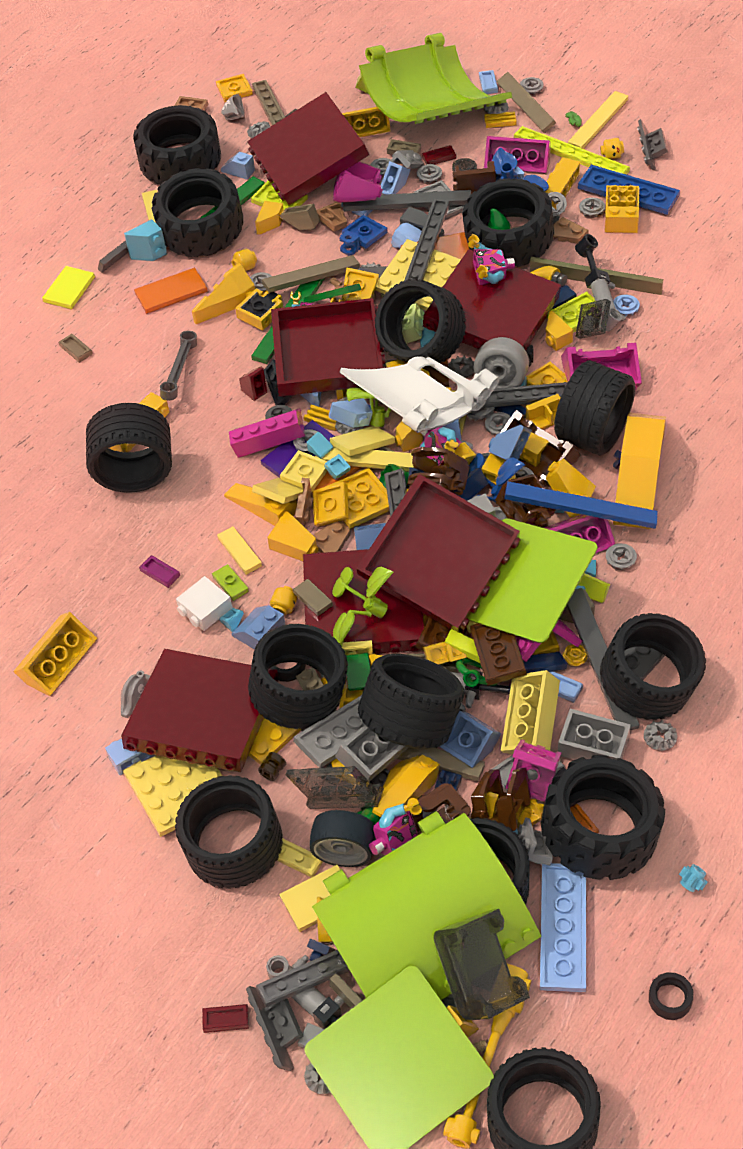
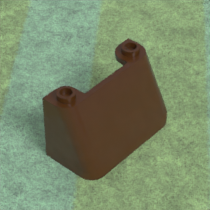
[500,411,581,486]

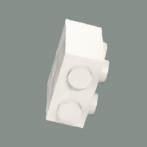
[176,576,233,631]

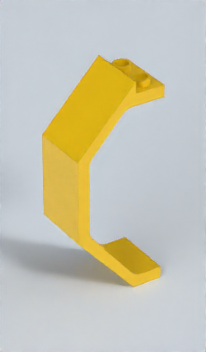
[613,413,666,529]

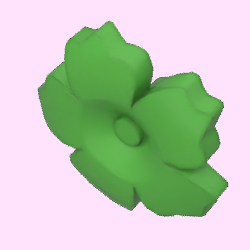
[565,111,582,127]

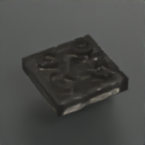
[575,299,611,339]

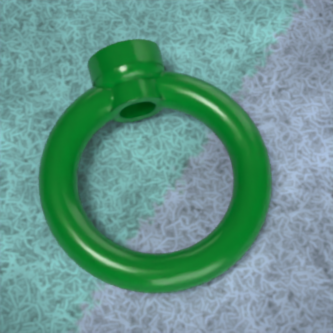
[456,657,499,687]

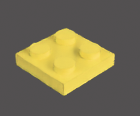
[280,450,328,492]

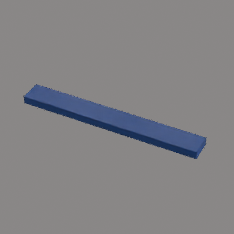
[504,481,658,529]

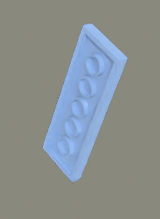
[540,863,586,992]

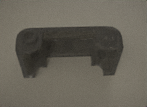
[434,909,530,1020]

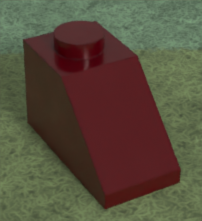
[239,366,268,401]

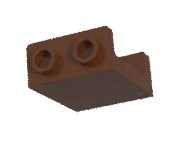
[453,161,496,194]

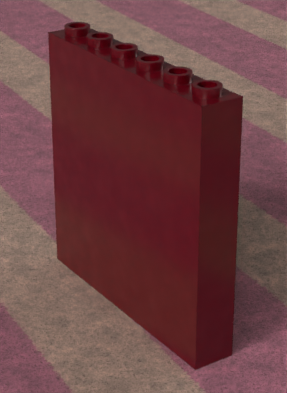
[247,92,370,205]
[423,249,561,351]
[271,298,386,396]
[356,474,521,632]
[303,549,424,655]
[121,648,278,772]

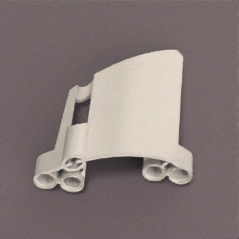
[340,357,500,433]

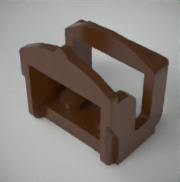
[407,447,469,496]
[495,474,556,528]
[471,767,531,831]
[412,783,471,832]

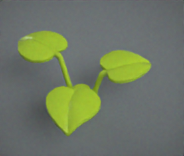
[346,388,391,427]
[332,567,394,646]

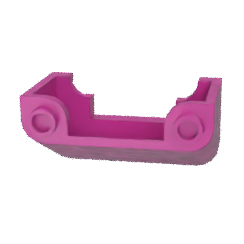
[333,161,383,203]
[561,342,642,390]

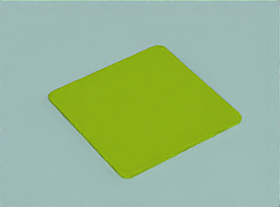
[468,518,598,643]
[305,966,494,1149]

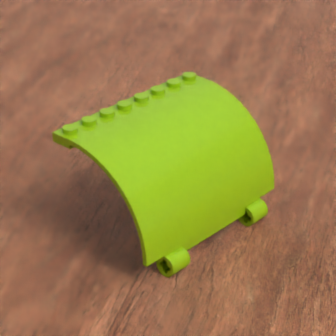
[359,33,512,124]
[312,811,542,1000]

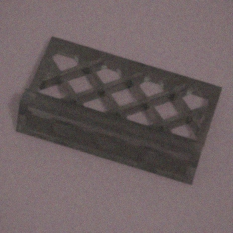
[285,766,384,809]

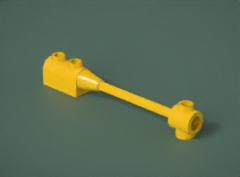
[443,962,531,1149]

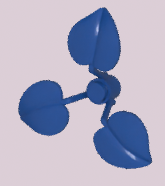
[492,147,549,191]
[468,453,525,503]

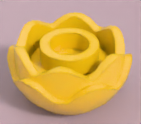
[563,644,588,667]

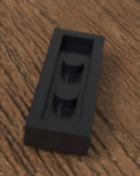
[264,359,292,405]

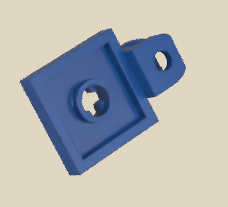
[340,215,388,256]

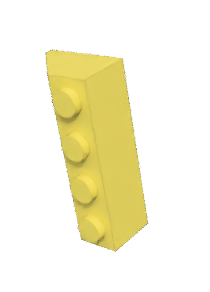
[501,670,560,755]

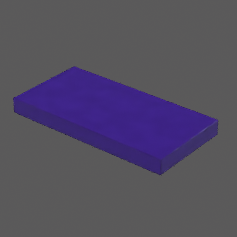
[260,420,335,478]

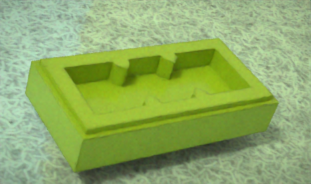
[212,564,249,601]

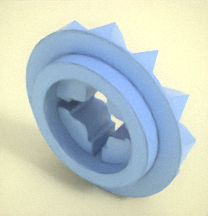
[613,295,640,316]

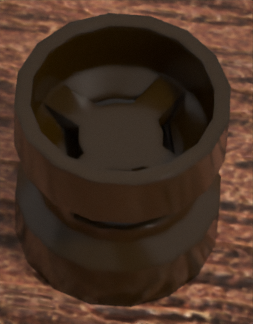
[258,752,287,781]

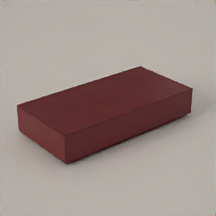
[422,145,456,165]
[202,1004,249,1033]

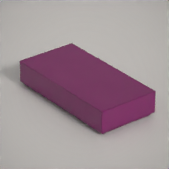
[139,555,181,588]

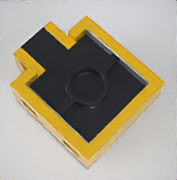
[235,289,283,331]

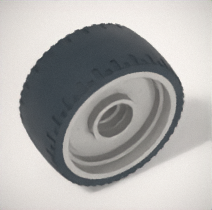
[310,810,376,867]

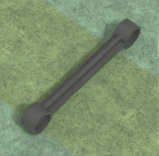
[160,331,197,401]

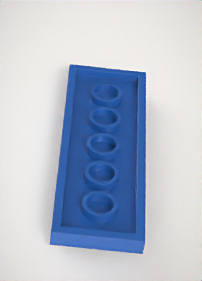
[578,165,680,215]

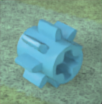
[679,864,708,892]

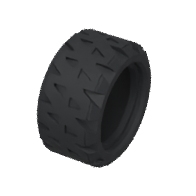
[133,105,221,185]
[151,168,244,257]
[462,178,554,267]
[541,755,666,880]

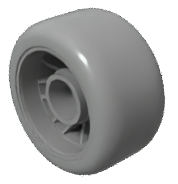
[474,337,529,389]

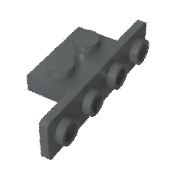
[637,119,668,170]
[246,986,303,1071]

